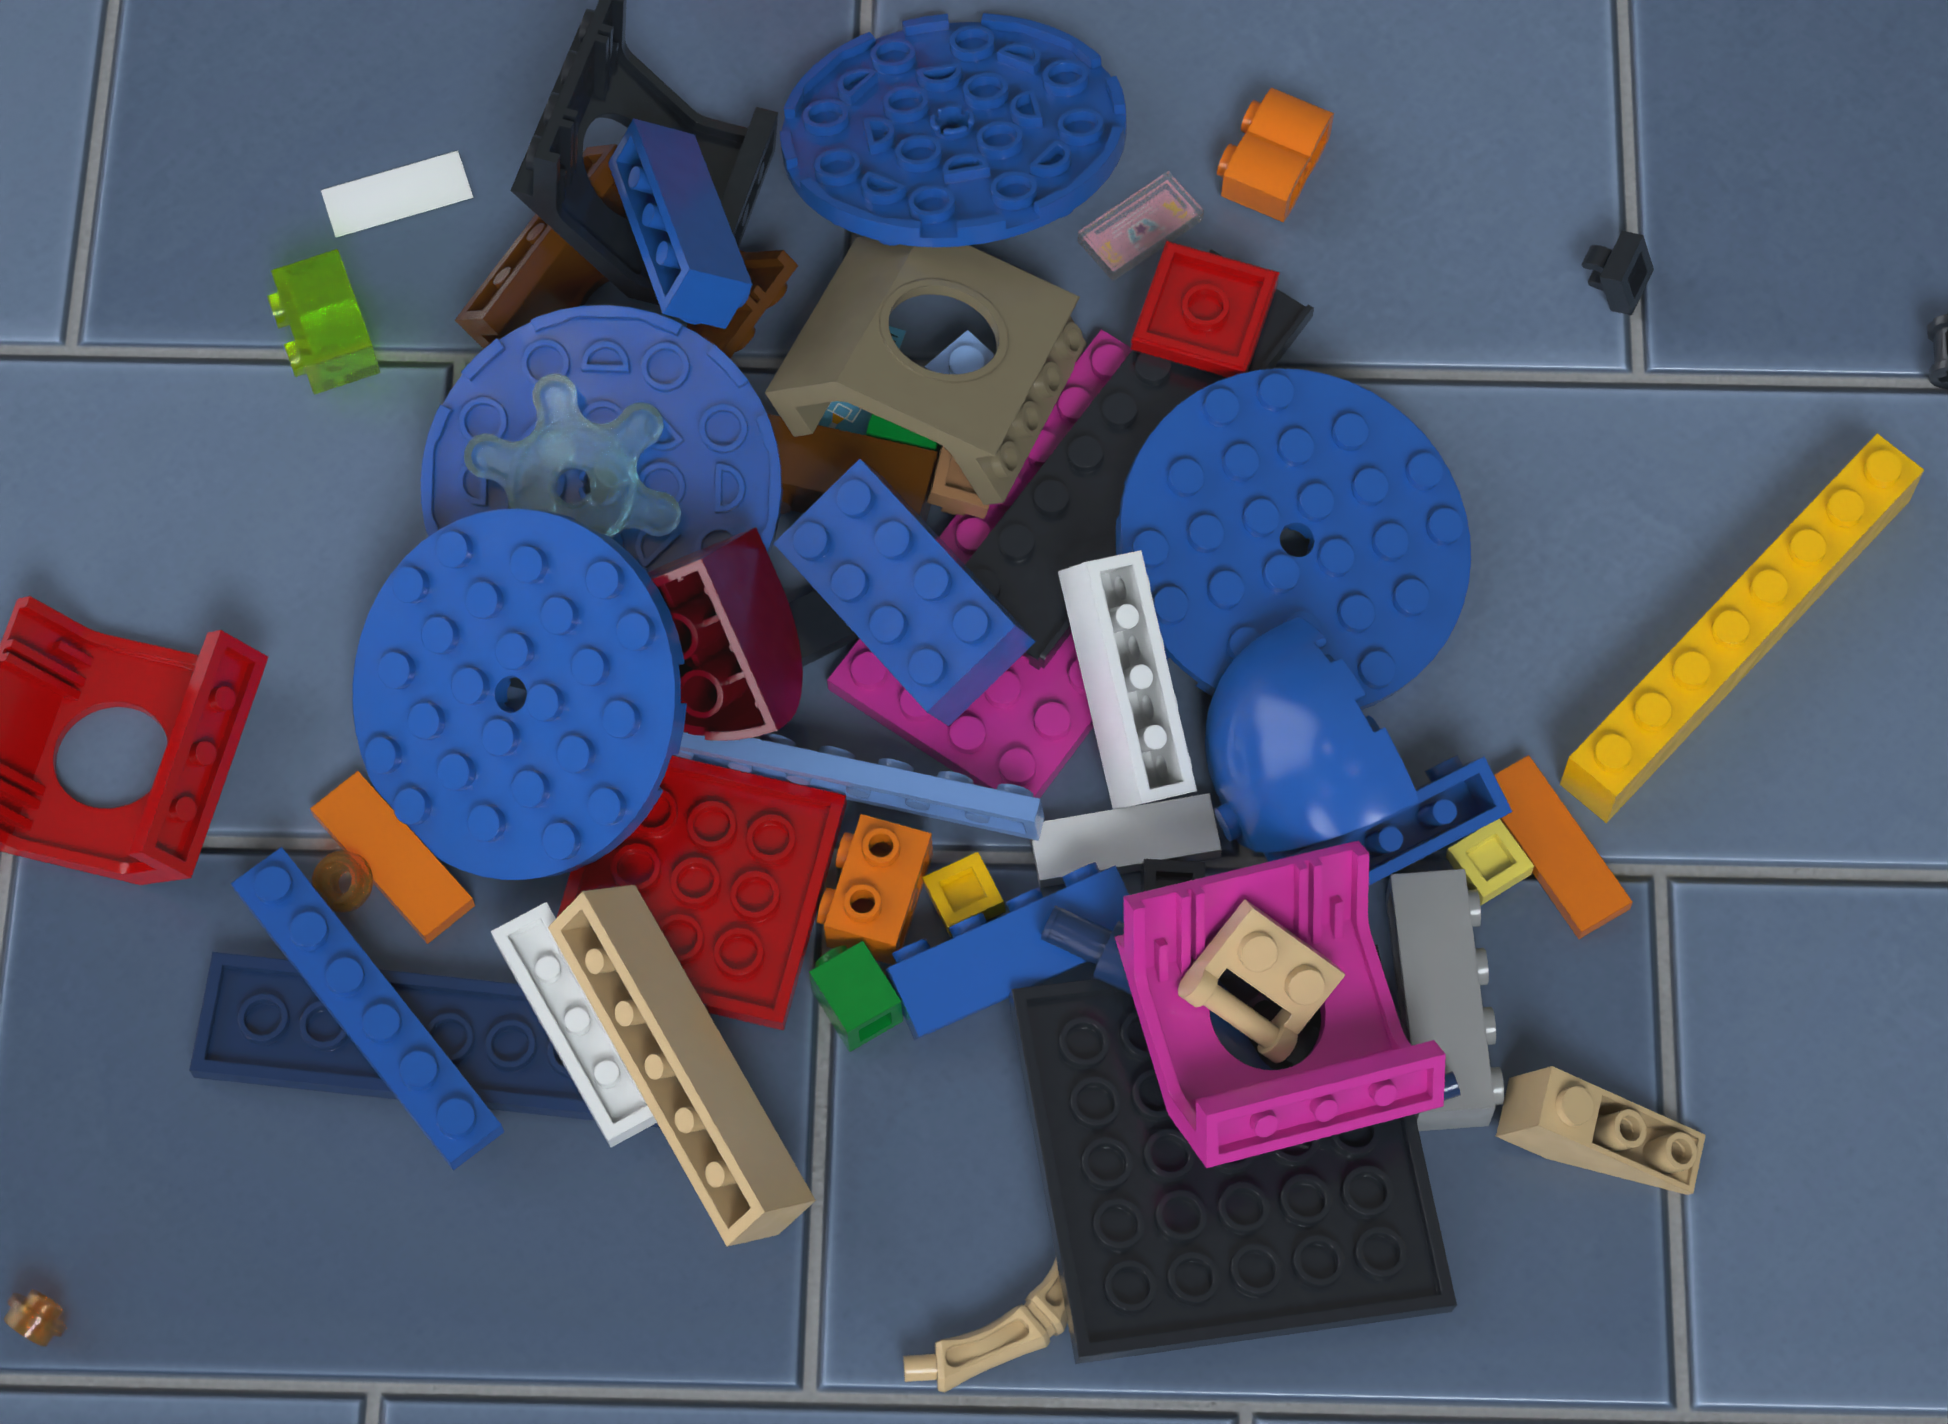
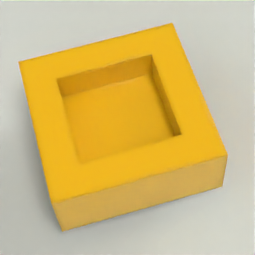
[922,852,1006,937]

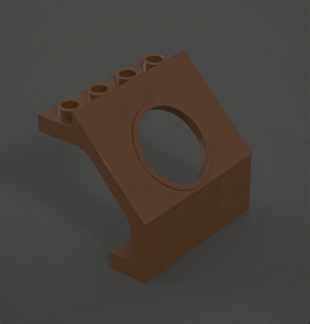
[455,144,799,358]

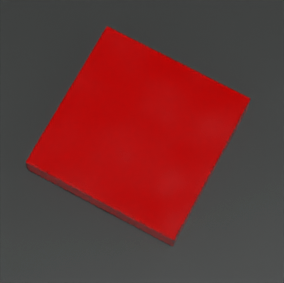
[1131,241,1279,377]

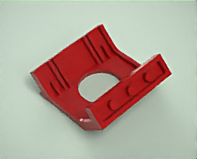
[0,596,269,885]

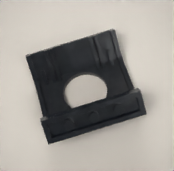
[510,0,778,306]

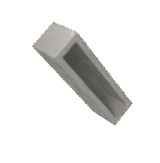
[1385,869,1504,1131]

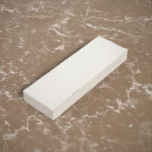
[1030,793,1222,888]

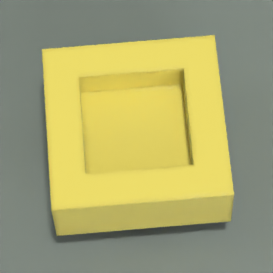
[1446,819,1534,905]

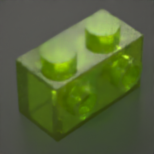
[267,249,381,395]

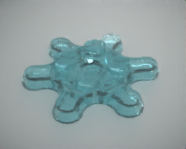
[463,374,682,538]

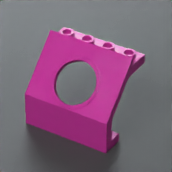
[1114,841,1446,1168]

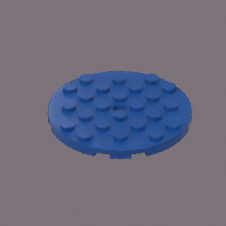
[779,13,1127,247]
[420,305,783,572]
[1116,368,1471,710]
[352,509,687,880]

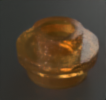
[312,851,373,913]
[3,1289,67,1347]

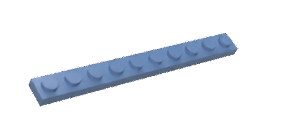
[505,686,1045,841]

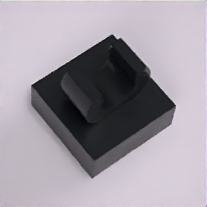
[1582,231,1654,315]

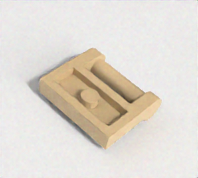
[1178,899,1346,1063]

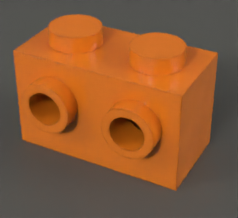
[817,814,933,965]

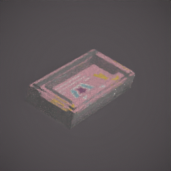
[1078,171,1204,281]

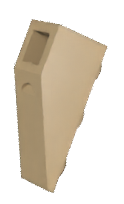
[1496,1066,1706,1195]

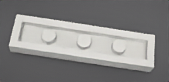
[491,902,657,1148]

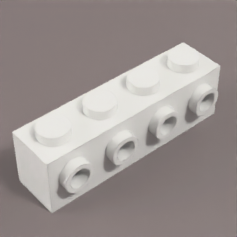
[1058,550,1197,809]

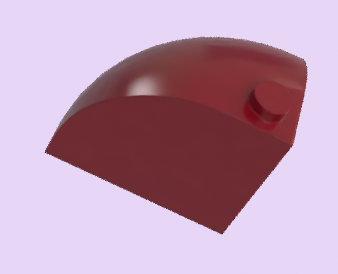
[647,527,803,741]

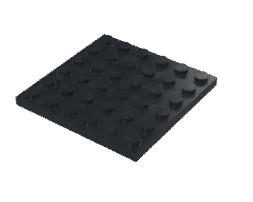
[1009,944,1457,1364]

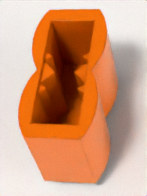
[1217,87,1334,223]

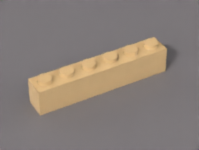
[548,885,816,1247]

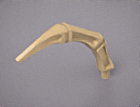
[903,1258,1068,1393]

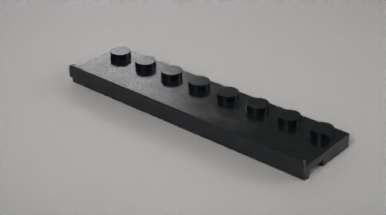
[965,249,1314,670]

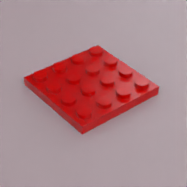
[557,756,847,1031]

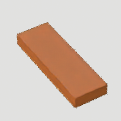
[1494,755,1633,939]
[310,771,475,944]

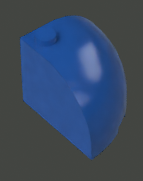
[1205,617,1420,853]

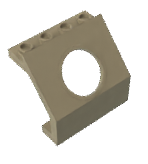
[765,236,1087,505]

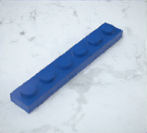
[231,847,504,1171]

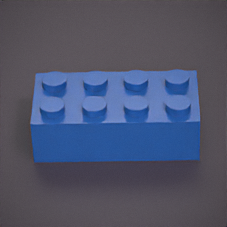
[773,459,1036,726]

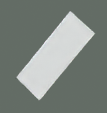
[321,151,473,238]

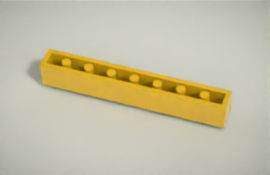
[1560,433,1924,823]

